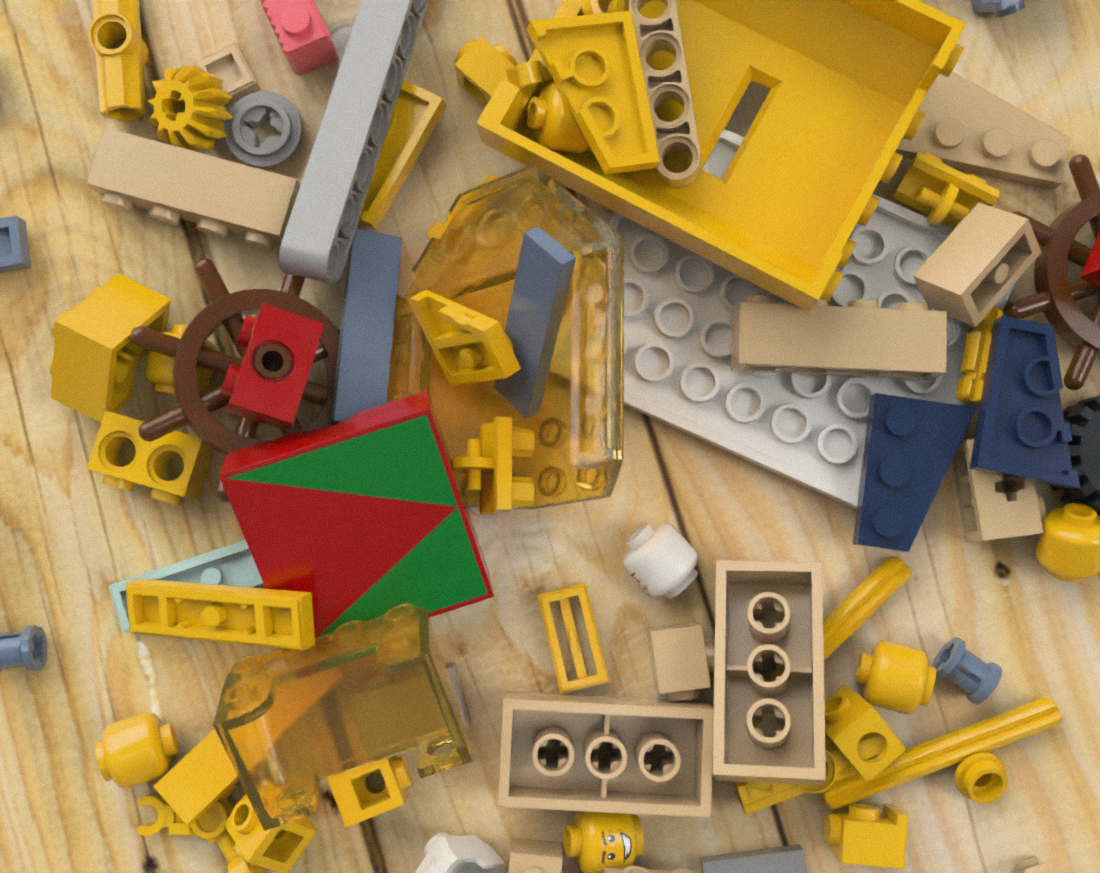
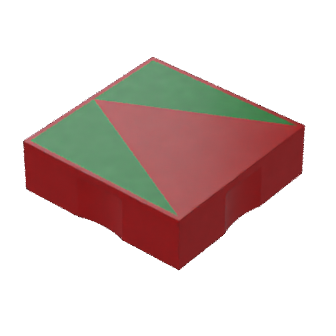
[219,391,494,661]

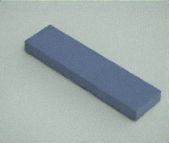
[494,226,576,419]
[330,228,402,424]

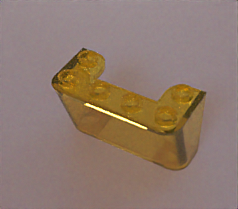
[213,603,473,831]

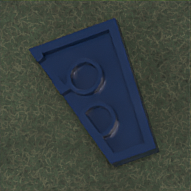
[969,316,1080,489]
[853,393,976,552]

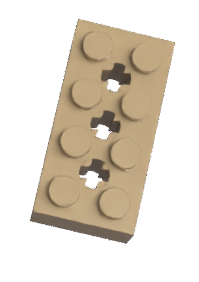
[713,560,826,786]
[497,691,714,818]

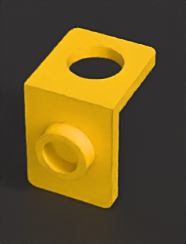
[825,685,905,781]

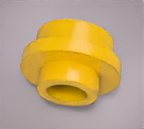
[954,752,1008,804]

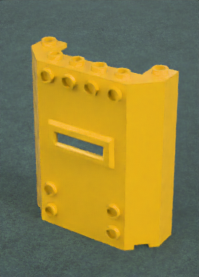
[476,0,966,312]

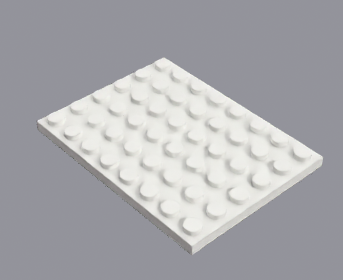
[549,129,1015,509]

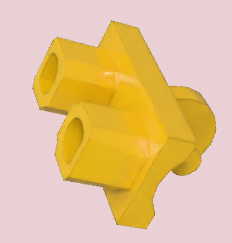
[892,151,1000,228]
[451,416,535,516]

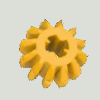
[146,65,234,151]

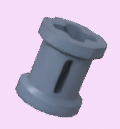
[0,625,47,672]
[932,637,1002,704]

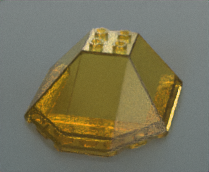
[387,164,624,509]

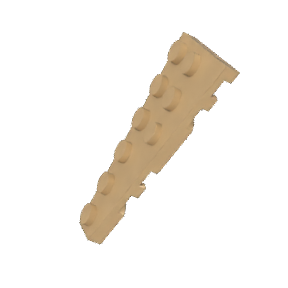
[895,71,1070,189]

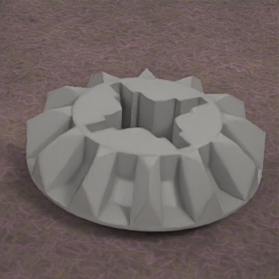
[224,91,303,169]

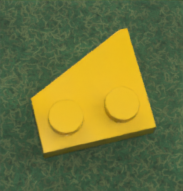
[407,290,521,385]

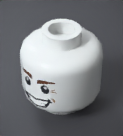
[624,523,698,599]

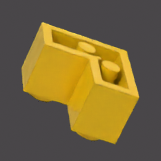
[50,273,171,423]

